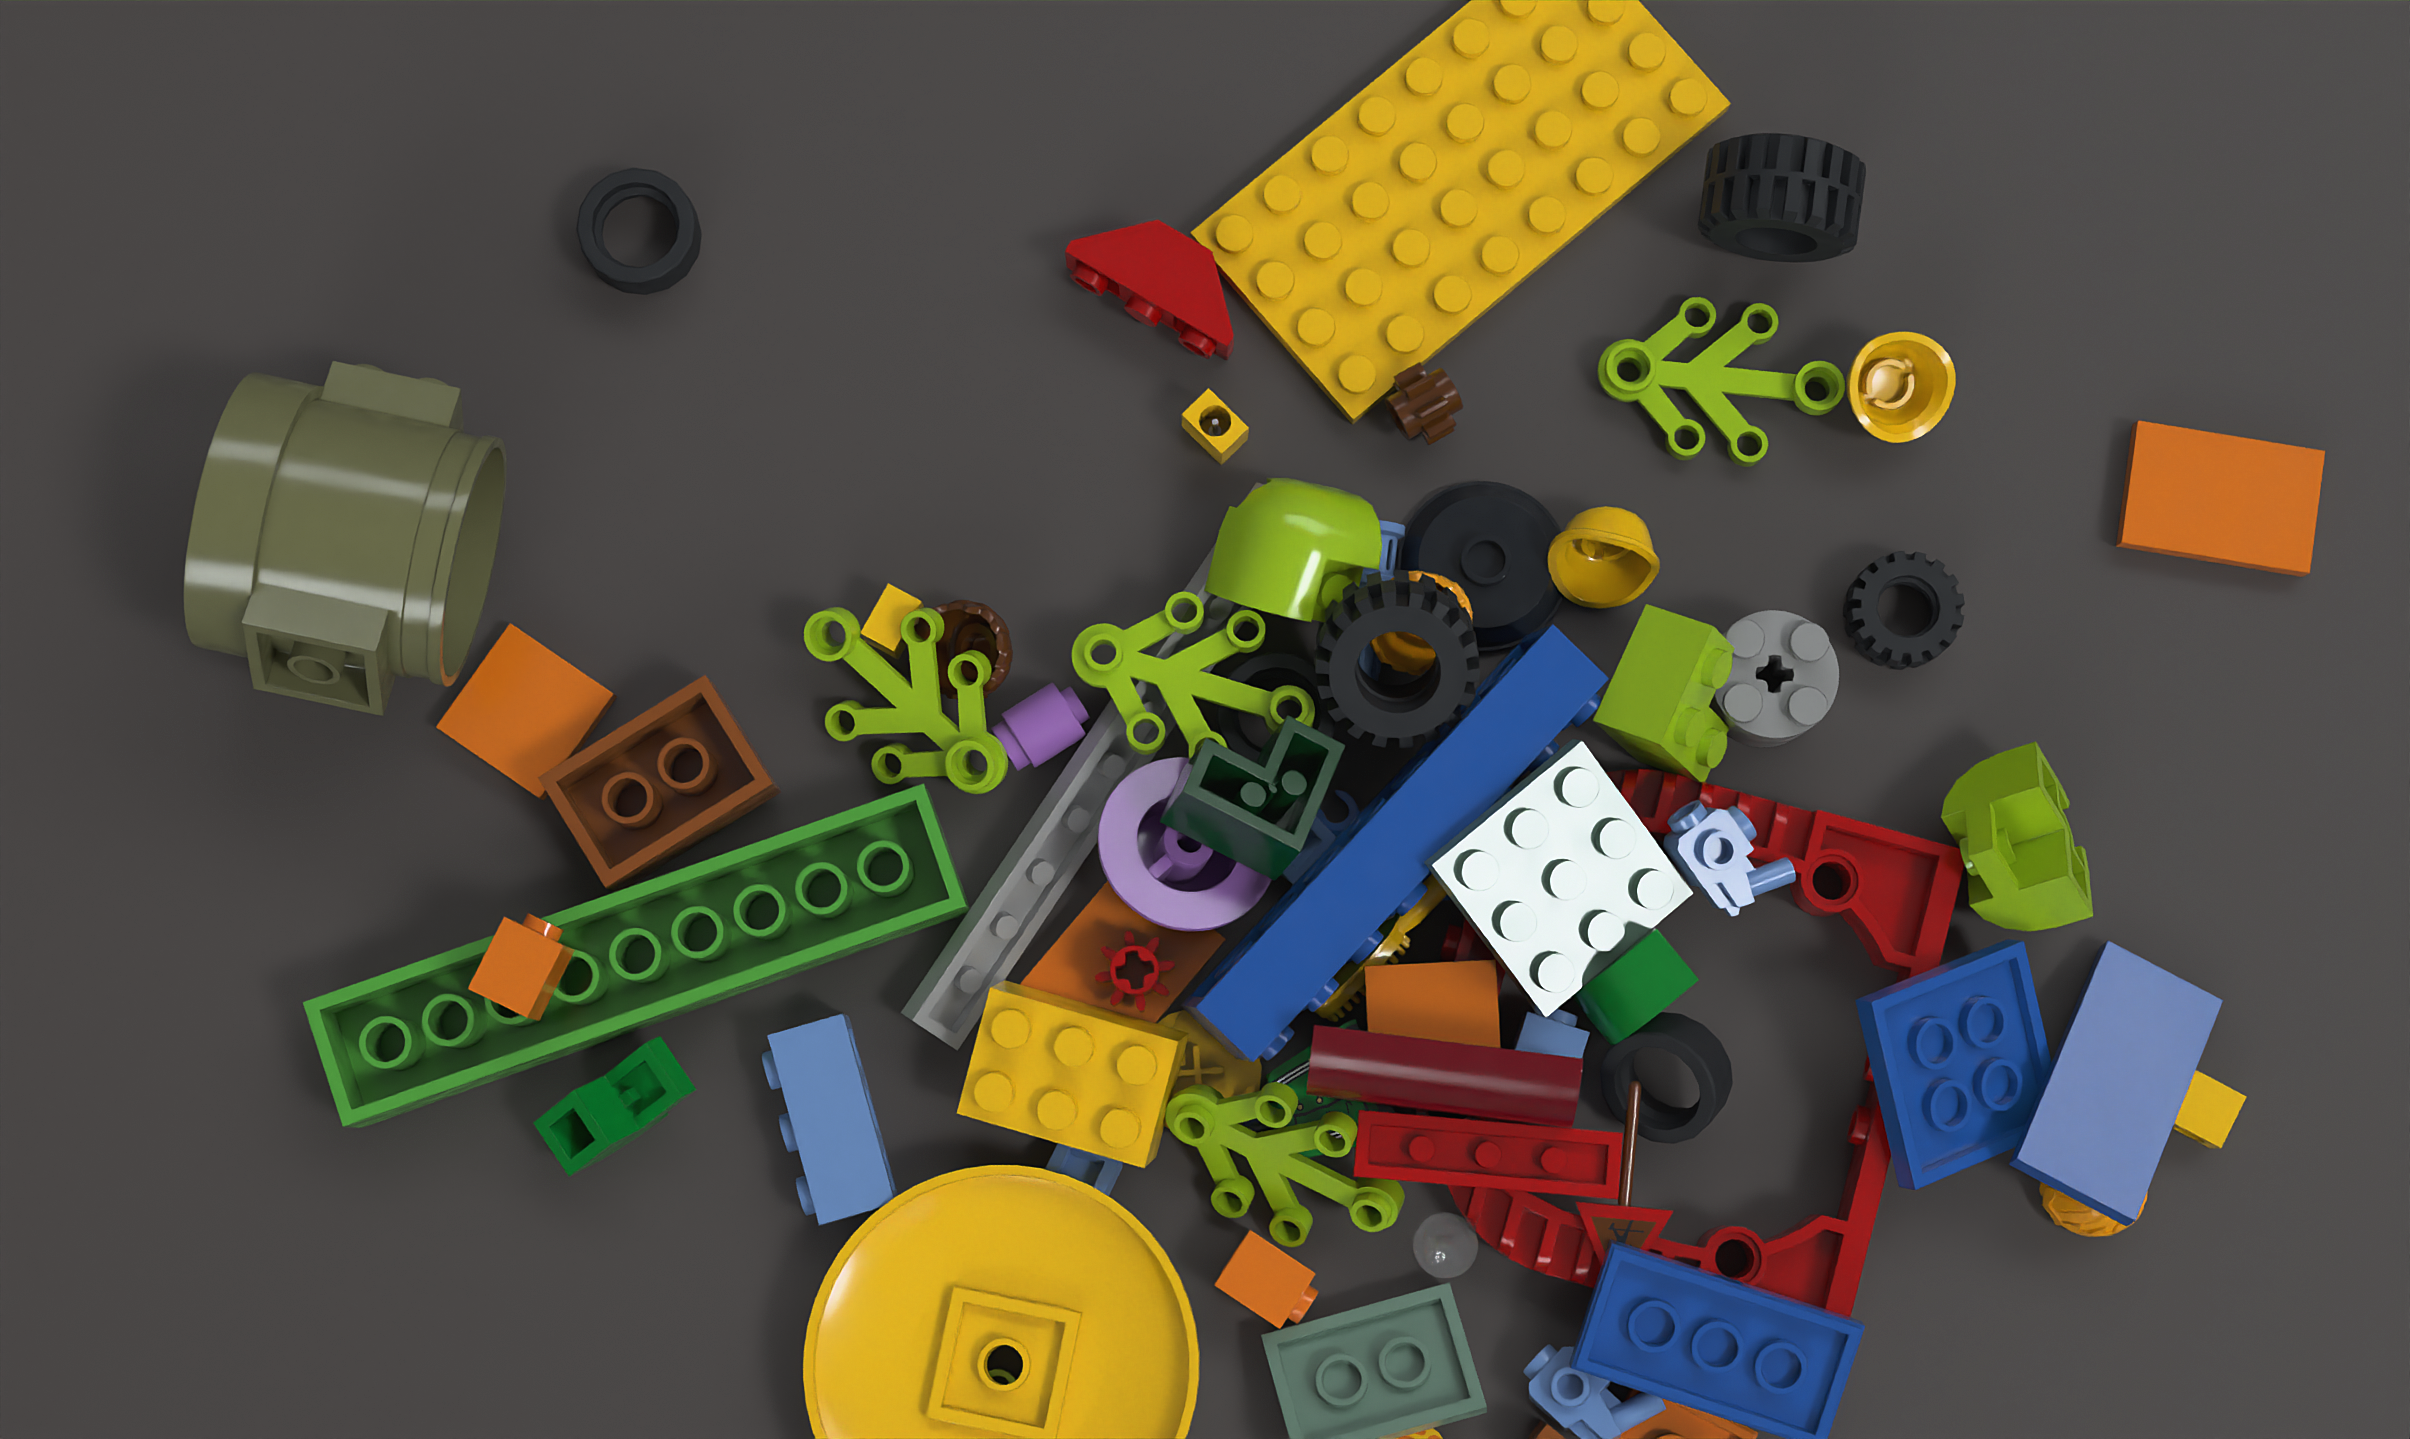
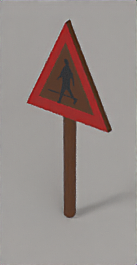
[1575,1081,1674,1265]

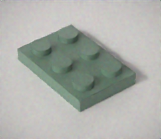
[1261,1282,1487,1439]

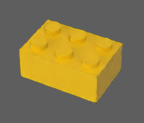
[957,980,1189,1168]

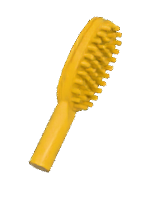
[1314,874,1447,1022]

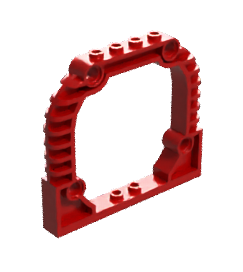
[1412,769,1965,1317]

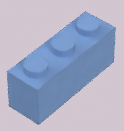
[762,1014,898,1225]

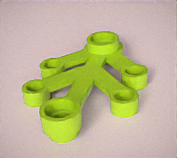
[1597,297,1845,467]
[1072,591,1315,760]
[804,607,1008,794]
[1165,1082,1405,1247]

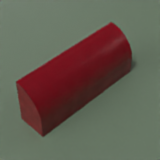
[1306,1025,1584,1128]

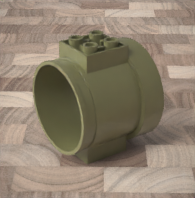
[184,361,507,716]

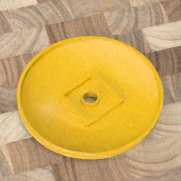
[803,1165,1200,1439]

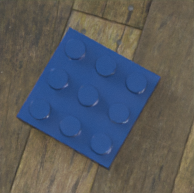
[1855,939,2051,1190]

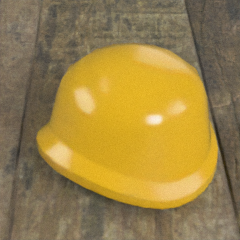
[1846,332,1956,443]
[1548,506,1660,608]

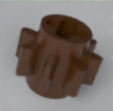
[1385,362,1463,445]

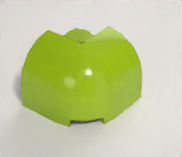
[1204,478,1382,622]
[1941,741,2093,932]

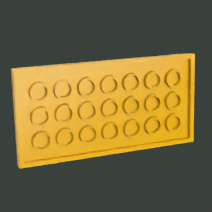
[1190,0,1731,425]

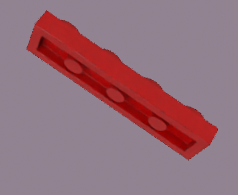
[1353,1110,1623,1199]

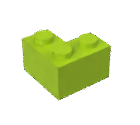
[1593,604,1735,783]

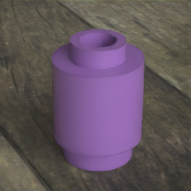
[991,682,1090,771]

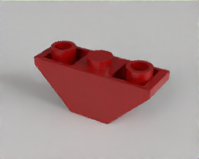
[1065,219,1234,361]

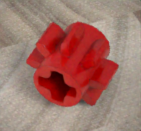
[1095,931,1175,1013]

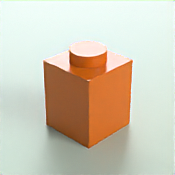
[467,913,575,1021]
[1214,1229,1319,1329]

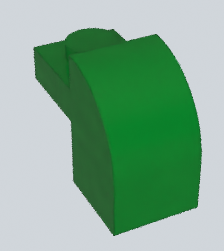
[1571,929,1699,1046]
[533,1036,697,1177]

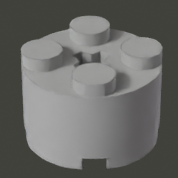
[1709,610,1839,747]

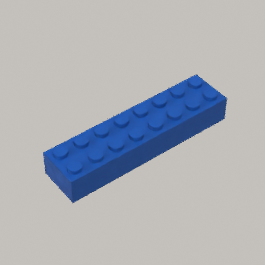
[1180,624,1609,1062]

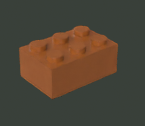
[538,675,781,892]

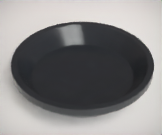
[1397,481,1564,652]

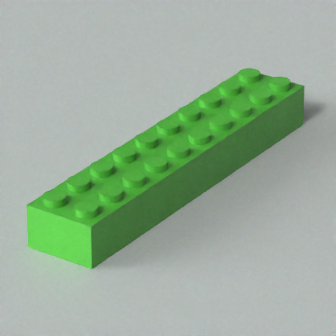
[303,783,970,1128]

